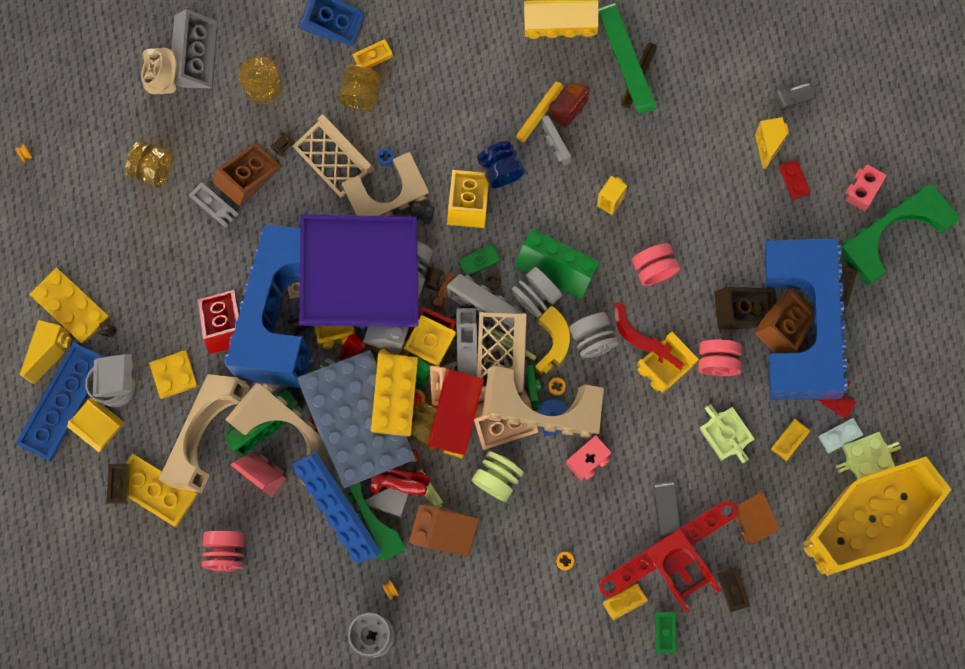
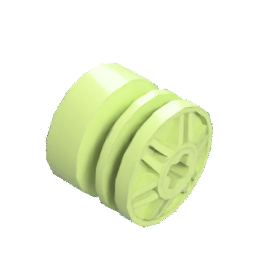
[471,451,524,502]

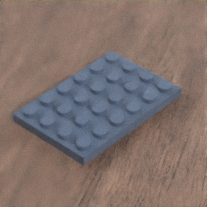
[297,350,415,489]

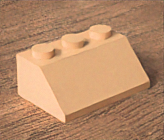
[474,389,538,450]

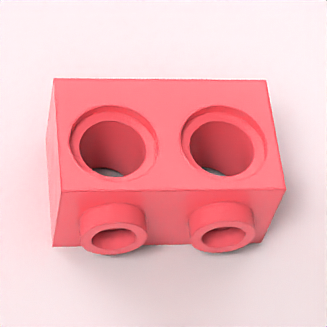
[845,164,887,211]

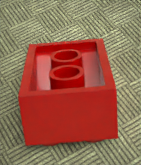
[197,290,240,354]

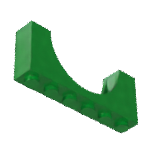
[841,184,961,287]

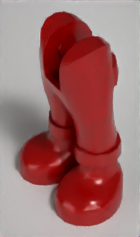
[371,467,431,495]

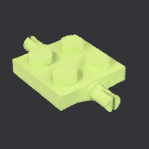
[699,404,754,464]
[836,432,901,480]

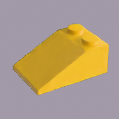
[447,170,489,228]
[20,320,72,384]

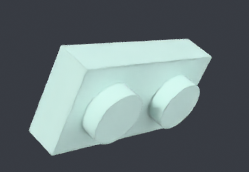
[819,418,863,454]

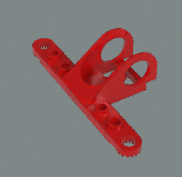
[599,500,737,613]

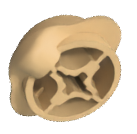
[141,48,178,95]

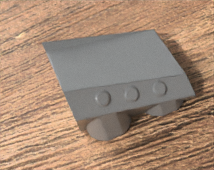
[93,354,135,397]

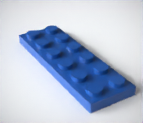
[15,342,104,462]
[292,452,382,564]

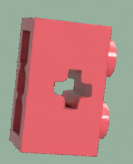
[566,435,611,481]

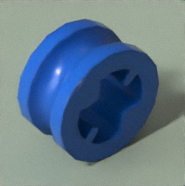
[377,148,394,167]

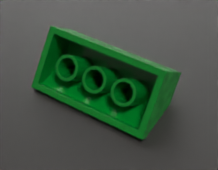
[514,229,600,300]
[224,390,303,458]

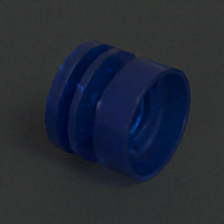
[477,141,525,189]

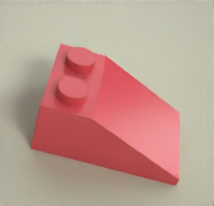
[231,453,286,497]

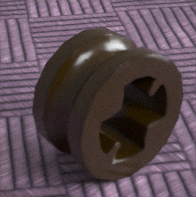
[484,272,501,291]
[97,323,116,338]

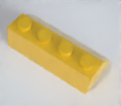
[524,0,598,39]

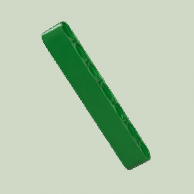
[598,2,656,115]

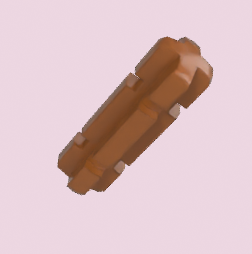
[432,273,456,309]

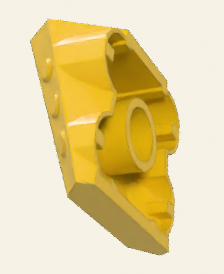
[67,398,125,452]

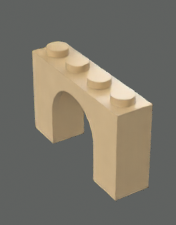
[341,152,429,216]

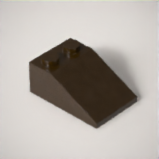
[714,286,776,330]

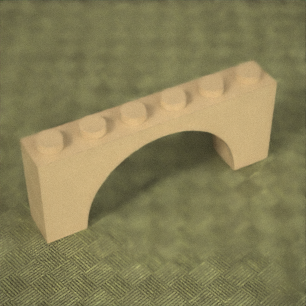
[483,366,604,438]
[159,374,250,493]
[225,383,336,487]

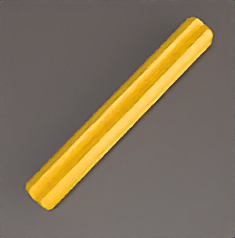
[516,81,564,143]

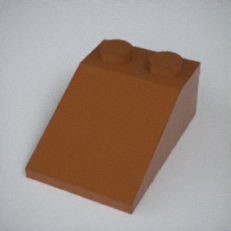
[213,142,282,206]
[755,287,814,354]
[733,492,780,545]
[409,502,479,556]

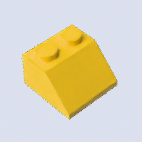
[755,117,788,169]

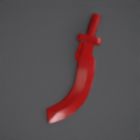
[615,302,685,370]

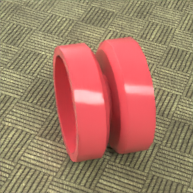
[632,243,680,286]
[698,340,742,376]

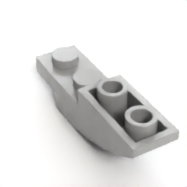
[456,308,477,377]

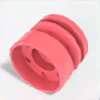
[201,531,245,571]

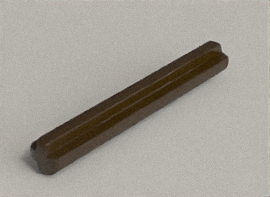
[621,42,657,108]

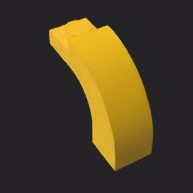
[535,306,570,376]

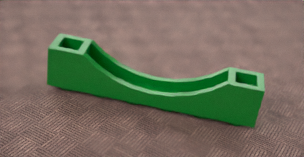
[328,458,406,562]

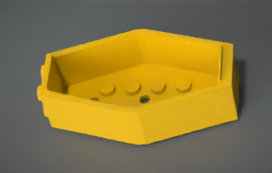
[803,457,952,576]

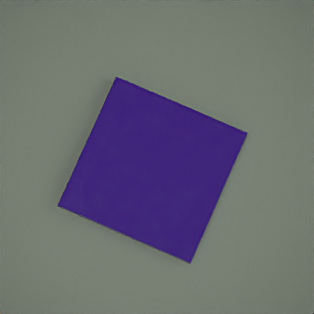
[299,214,419,327]

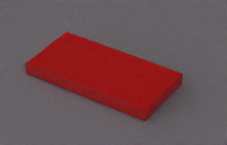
[427,369,484,455]

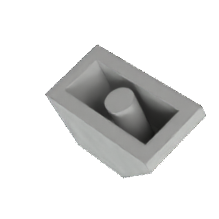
[365,488,410,519]

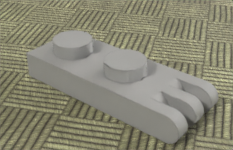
[542,116,571,166]
[189,182,239,228]

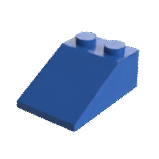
[298,0,365,46]

